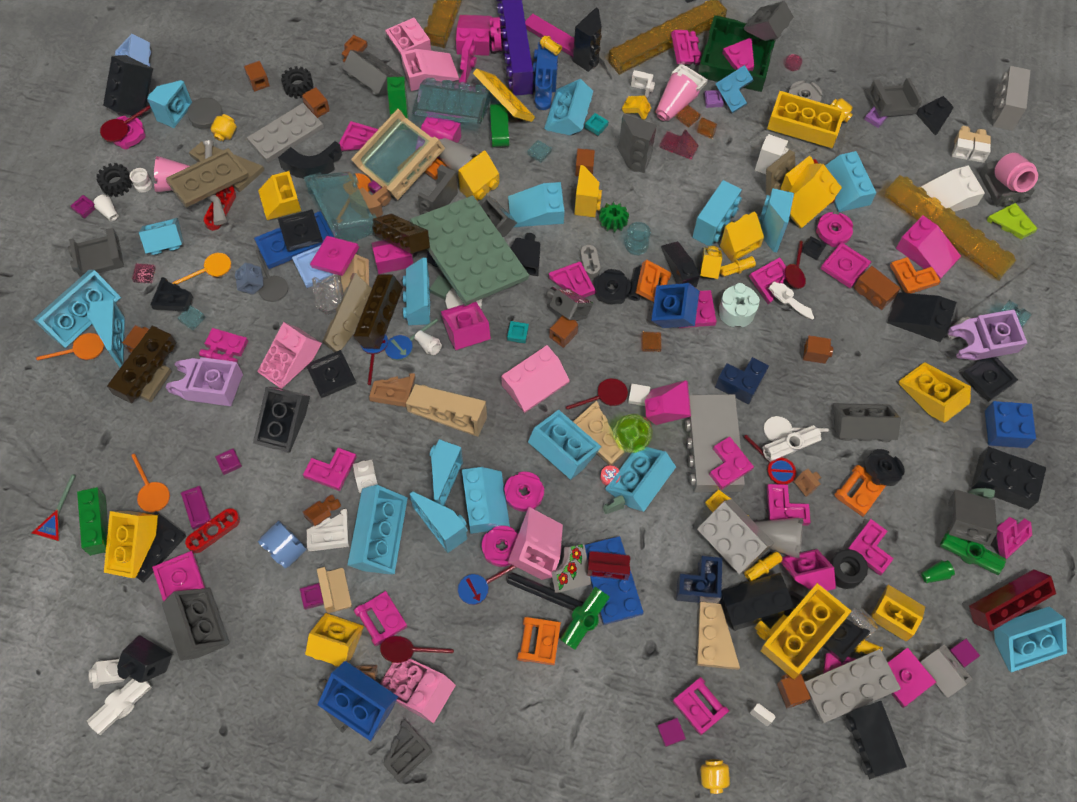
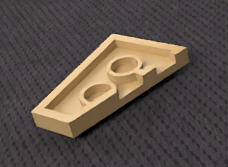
[573,401,625,466]
[697,602,740,670]

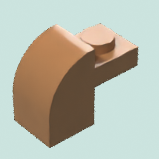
[349,186,392,218]

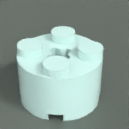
[719,283,760,327]

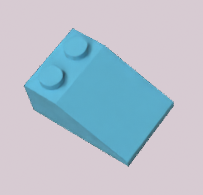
[508,182,564,227]
[87,300,125,367]
[430,439,463,506]
[410,492,468,553]

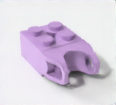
[948,309,1027,360]
[166,357,243,406]

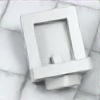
[631,70,655,98]
[353,460,378,493]
[89,659,125,689]

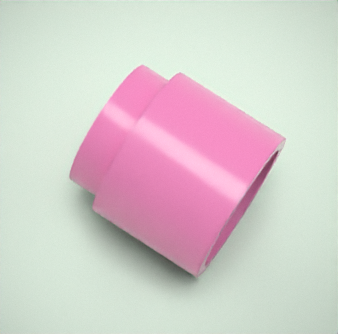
[995,153,1038,192]

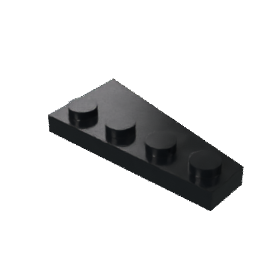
[786,590,871,663]

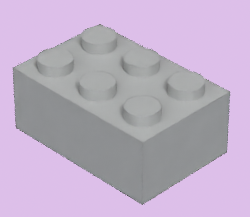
[991,66,1031,131]
[697,499,774,574]

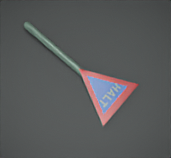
[32,474,75,542]

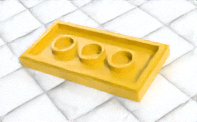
[473,69,535,122]

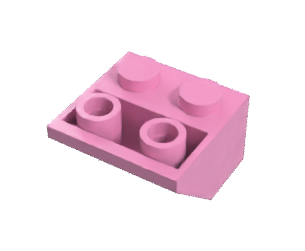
[385,18,431,54]

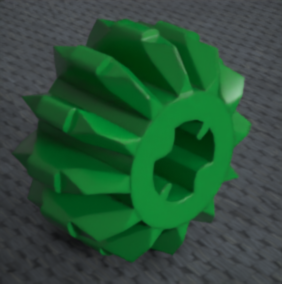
[599,201,629,233]

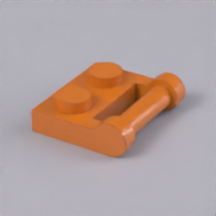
[636,259,671,302]
[834,465,886,517]
[517,617,561,665]

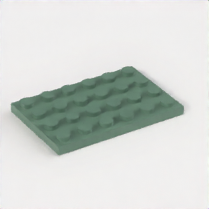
[410,196,529,306]

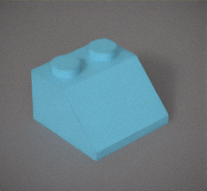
[147,80,192,128]
[139,218,183,255]

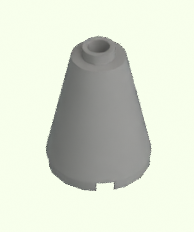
[439,138,480,180]
[755,517,804,558]

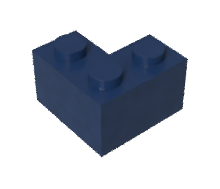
[715,357,769,405]
[676,556,722,604]

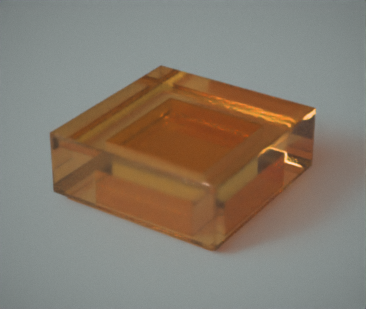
[676,105,701,128]
[697,117,717,139]
[642,332,661,352]

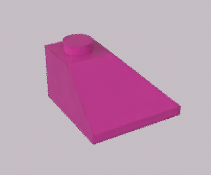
[645,380,691,425]
[781,549,836,591]

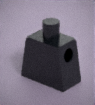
[511,233,541,277]
[117,635,172,683]

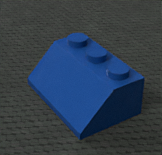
[317,661,399,741]

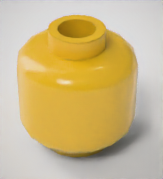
[830,98,853,122]
[211,114,237,142]
[700,759,730,794]

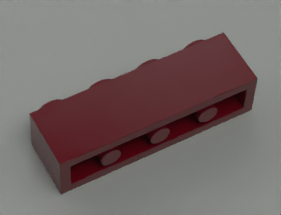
[969,569,1057,632]

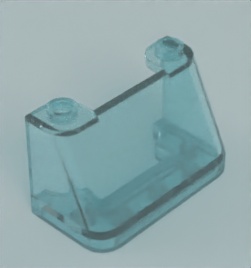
[307,171,377,242]

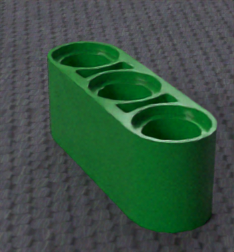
[490,104,509,147]

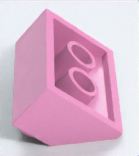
[501,345,570,413]

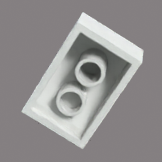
[915,165,985,218]

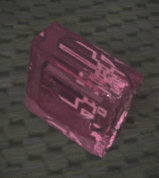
[132,263,156,284]

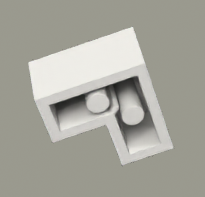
[755,134,789,174]

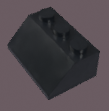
[573,7,602,72]
[103,55,153,117]
[721,572,794,631]
[845,701,907,780]

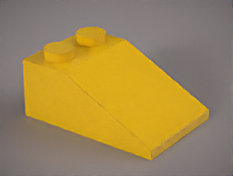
[789,164,842,228]
[899,362,971,423]
[104,511,158,578]

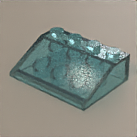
[412,78,490,124]

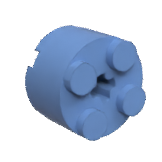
[257,520,307,569]

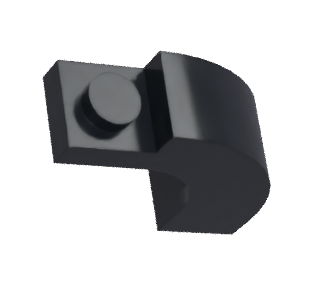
[278,141,342,179]

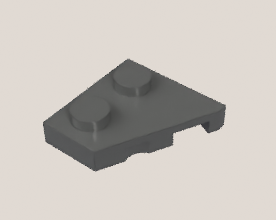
[384,720,432,783]

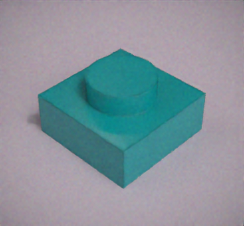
[585,113,609,136]
[507,321,529,343]

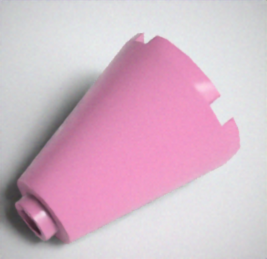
[656,72,700,121]
[154,156,190,192]

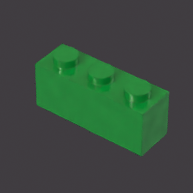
[77,487,108,556]

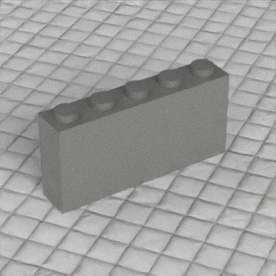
[685,394,745,492]

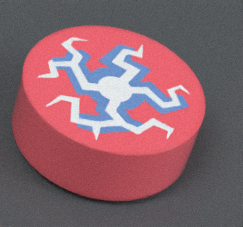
[600,465,620,486]

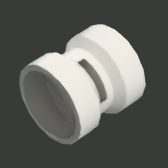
[130,168,152,193]

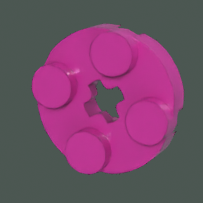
[490,17,502,51]
[113,116,145,149]
[816,212,853,247]
[504,472,544,512]
[482,526,518,567]

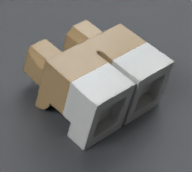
[952,126,991,163]

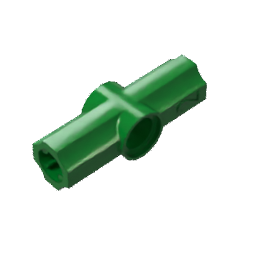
[940,530,1006,575]
[560,587,610,650]

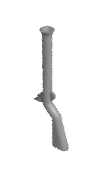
[203,140,227,225]

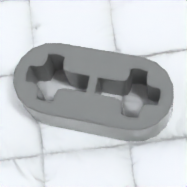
[580,245,600,278]

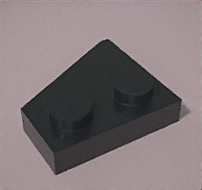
[916,96,954,135]
[150,277,193,311]

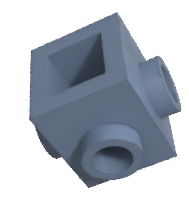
[235,263,263,294]

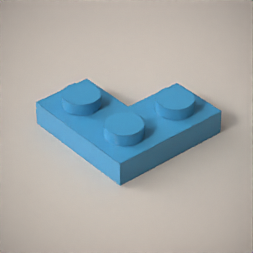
[716,65,754,113]

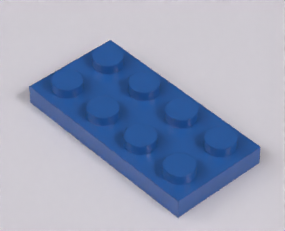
[254,211,334,269]
[585,536,644,625]

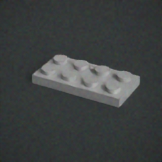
[247,103,324,163]
[805,649,901,724]

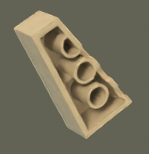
[406,384,487,437]

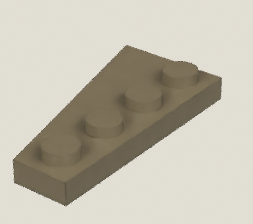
[189,142,264,192]
[322,273,372,352]

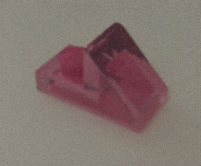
[660,129,699,160]

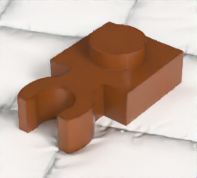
[303,495,341,526]

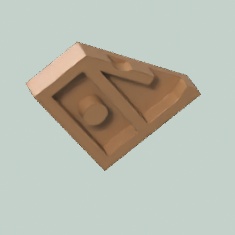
[369,373,416,407]

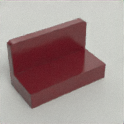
[587,551,630,580]

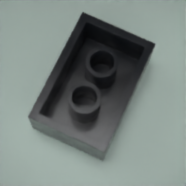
[971,446,1046,510]

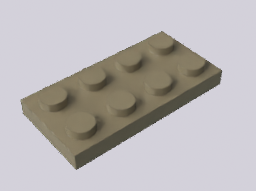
[166,148,248,208]

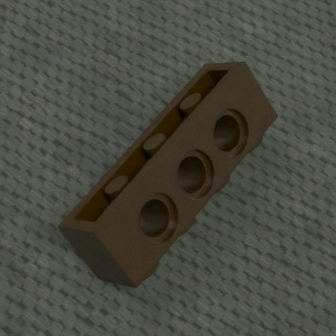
[372,213,430,253]
[353,274,403,349]
[107,325,176,404]

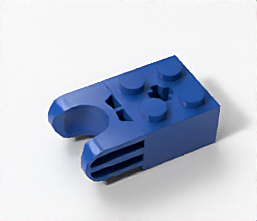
[533,42,559,110]

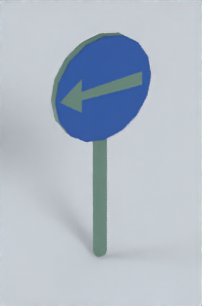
[385,318,438,360]

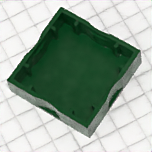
[698,15,776,92]

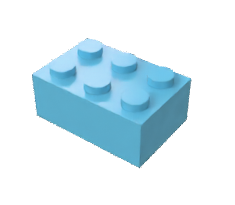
[692,180,742,246]

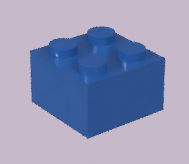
[651,283,700,328]
[985,401,1036,448]

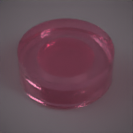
[785,54,802,71]

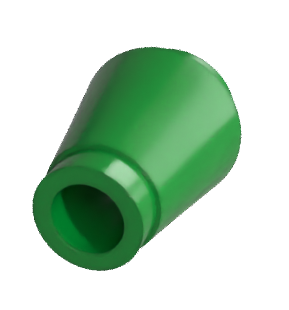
[921,560,955,584]

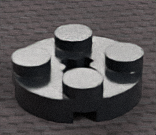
[594,269,631,304]
[864,449,905,486]

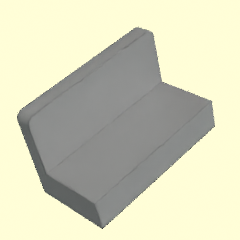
[920,644,973,697]

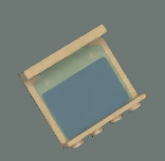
[351,109,445,200]

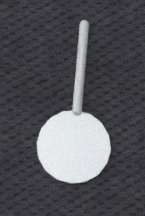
[764,416,829,442]

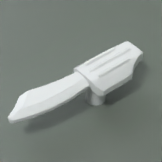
[768,281,814,320]

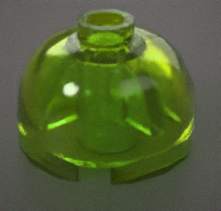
[613,414,653,453]

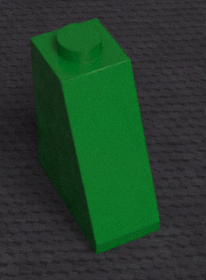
[387,76,409,131]

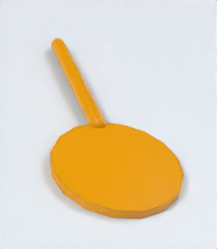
[172,253,231,284]

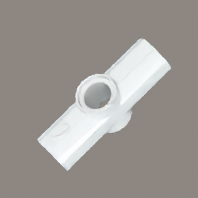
[762,425,822,462]
[87,679,152,735]

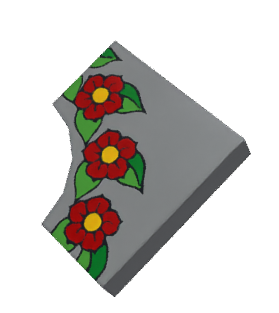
[552,544,591,593]

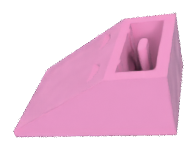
[401,49,459,91]
[257,322,322,389]
[508,507,563,580]
[380,659,456,723]

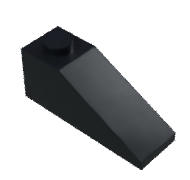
[661,241,700,287]

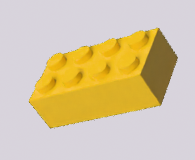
[767,91,846,149]
[761,583,852,680]

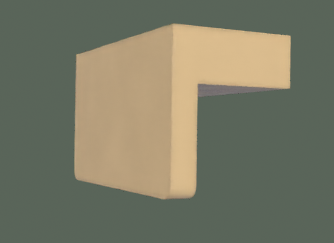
[341,254,369,294]
[317,567,352,613]

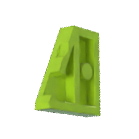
[987,203,1038,239]

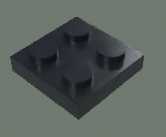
[278,209,323,252]
[306,350,356,398]
[962,357,1018,402]

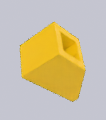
[700,246,722,279]

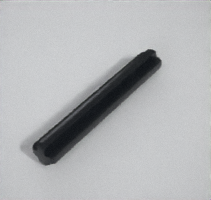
[507,572,584,611]

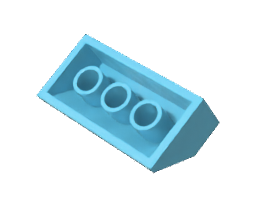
[33,270,121,348]
[348,485,408,574]

